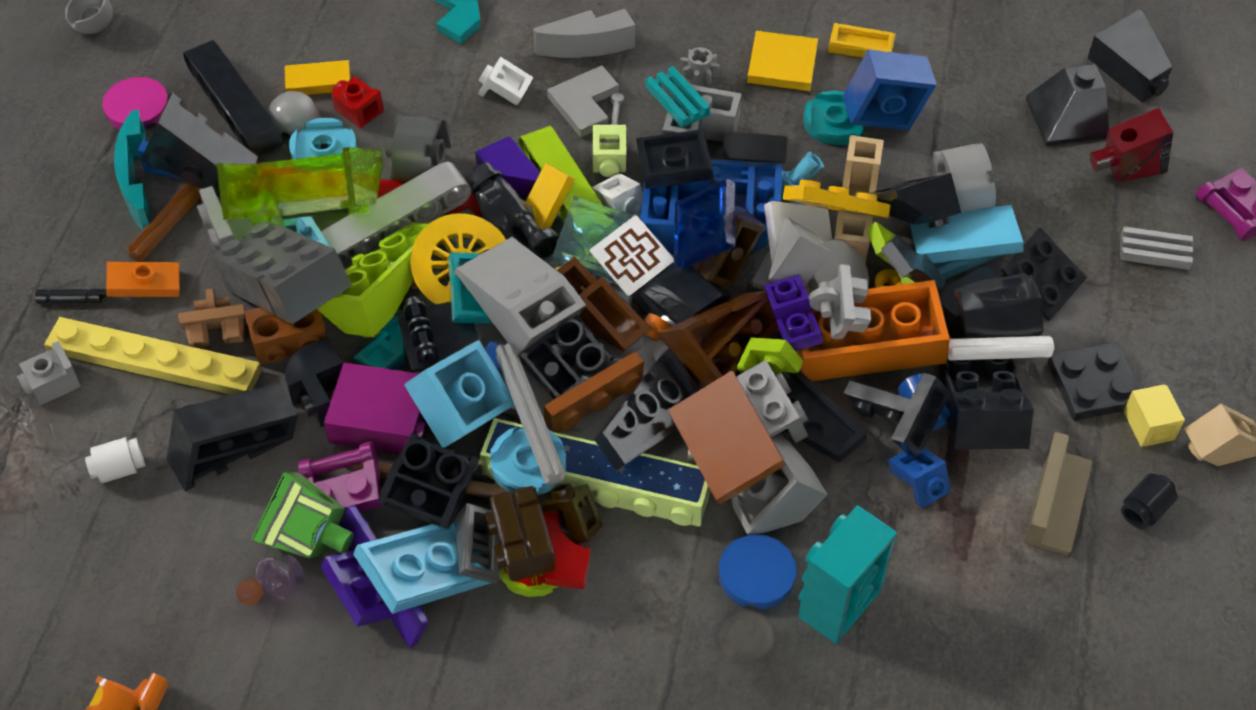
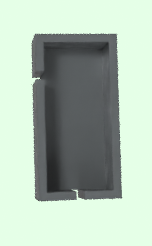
[211,221,352,324]

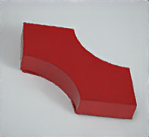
[543,510,591,590]

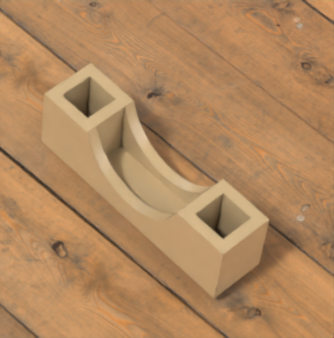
[834,135,884,264]

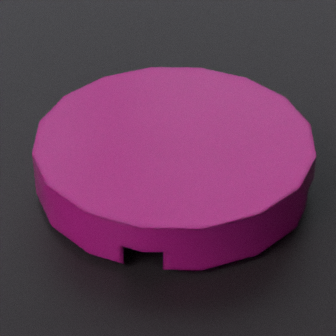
[102,77,169,129]

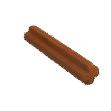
[126,183,201,262]

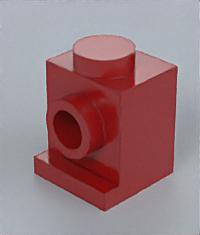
[331,76,384,129]

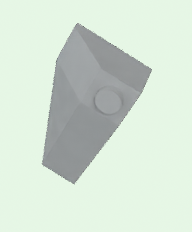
[731,432,828,535]

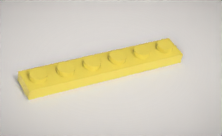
[44,317,262,395]

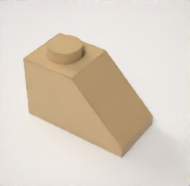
[1184,404,1256,466]

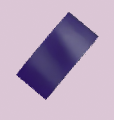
[764,274,823,351]

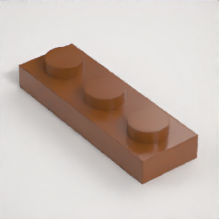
[544,352,644,433]

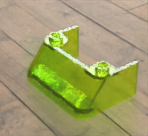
[216,147,383,226]

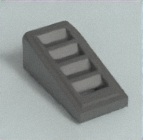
[455,503,500,584]

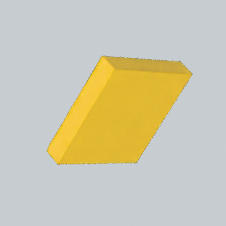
[747,31,818,91]

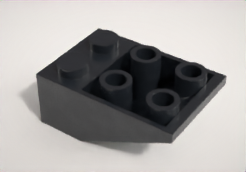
[939,358,1034,449]

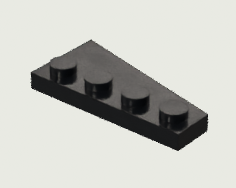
[594,347,700,471]
[735,370,867,463]

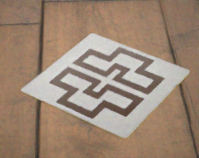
[590,215,675,296]

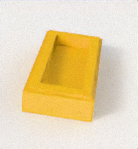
[828,23,896,58]
[285,60,351,95]
[525,163,575,228]

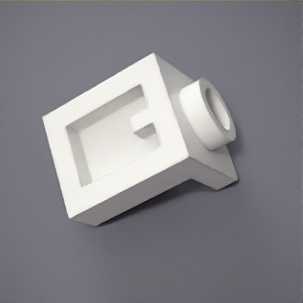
[478,57,533,106]
[592,173,643,226]

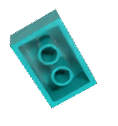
[798,505,898,645]

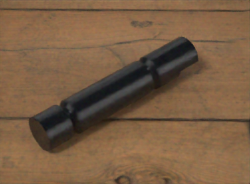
[35,289,109,303]

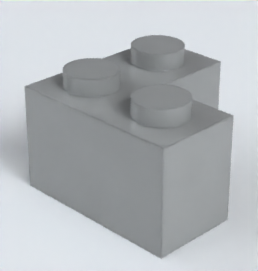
[662,85,741,143]

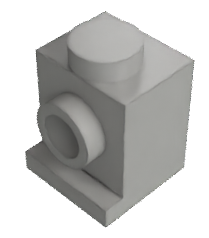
[16,341,81,406]

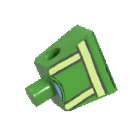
[252,472,354,558]

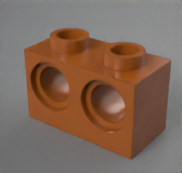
[244,307,327,365]

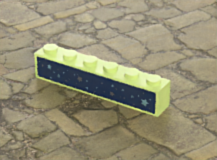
[480,418,711,527]

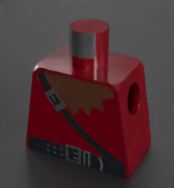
[1090,108,1173,182]

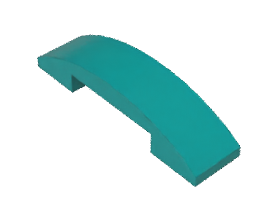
[114,109,151,230]

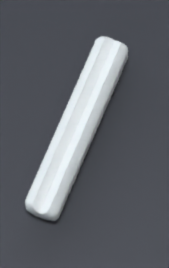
[947,336,1054,360]

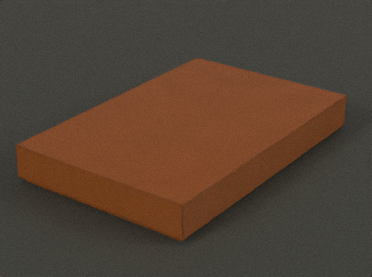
[668,371,786,505]

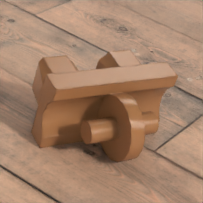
[178,288,248,348]

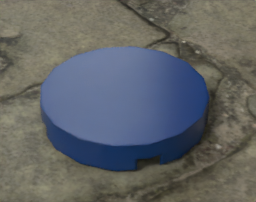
[719,535,796,609]

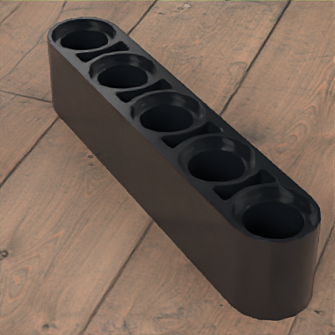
[183,40,283,157]

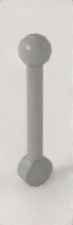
[606,93,624,143]

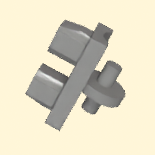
[809,264,871,340]

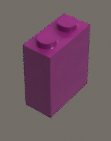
[324,363,428,454]

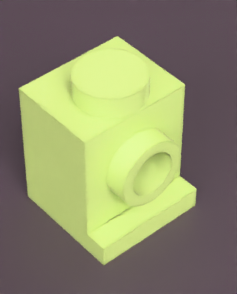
[593,125,626,177]

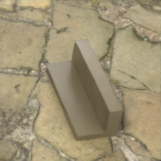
[1024,432,1092,556]

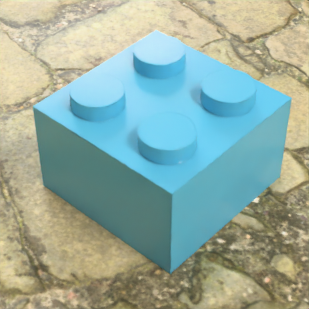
[404,340,514,448]

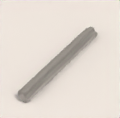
[496,343,565,485]

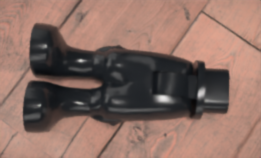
[467,162,561,260]

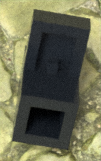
[285,337,343,427]

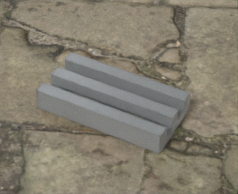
[1120,226,1193,270]

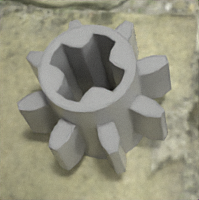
[680,47,720,87]

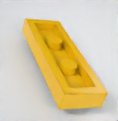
[783,180,890,218]

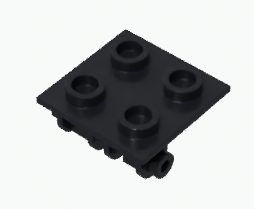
[1001,227,1087,321]
[396,297,479,373]

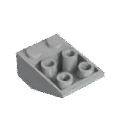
[455,237,586,355]

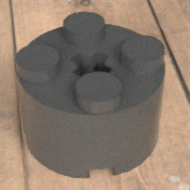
[385,114,451,182]

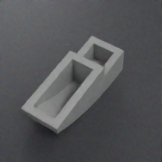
[533,9,636,58]

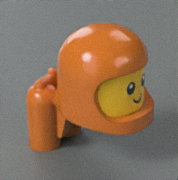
[85,673,170,710]

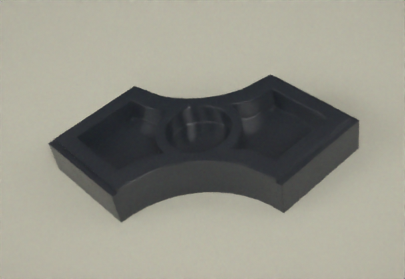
[881,234,946,292]

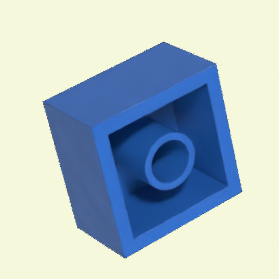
[842,50,937,131]

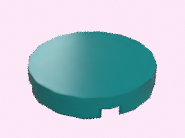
[803,90,866,146]

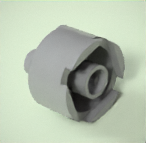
[933,143,996,213]

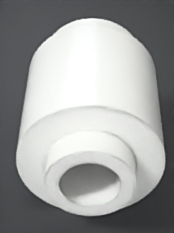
[85,437,145,484]

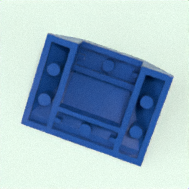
[640,159,782,257]

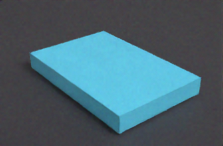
[909,205,1024,263]
[353,519,490,614]

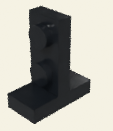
[844,373,951,458]

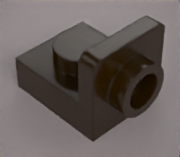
[541,483,603,544]

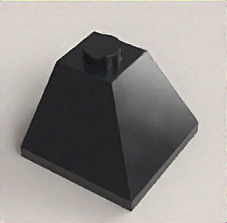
[1026,64,1109,146]
[869,173,961,228]

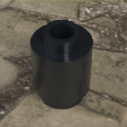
[1121,473,1178,529]

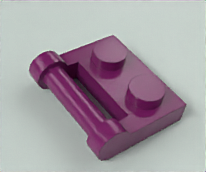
[1195,168,1256,241]
[298,441,383,517]

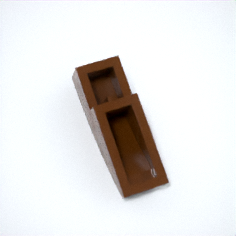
[556,256,651,352]

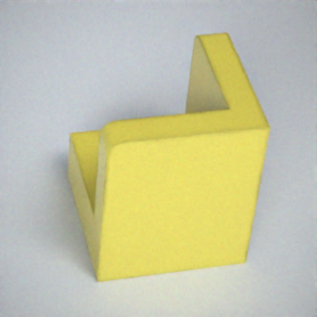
[1124,385,1185,447]

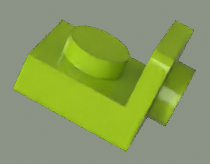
[737,338,803,374]

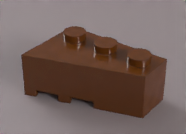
[658,290,778,389]

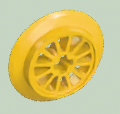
[410,213,506,305]

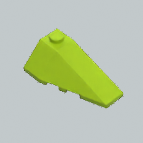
[317,222,428,337]

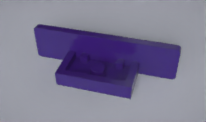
[321,505,428,647]

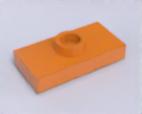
[106,262,180,297]

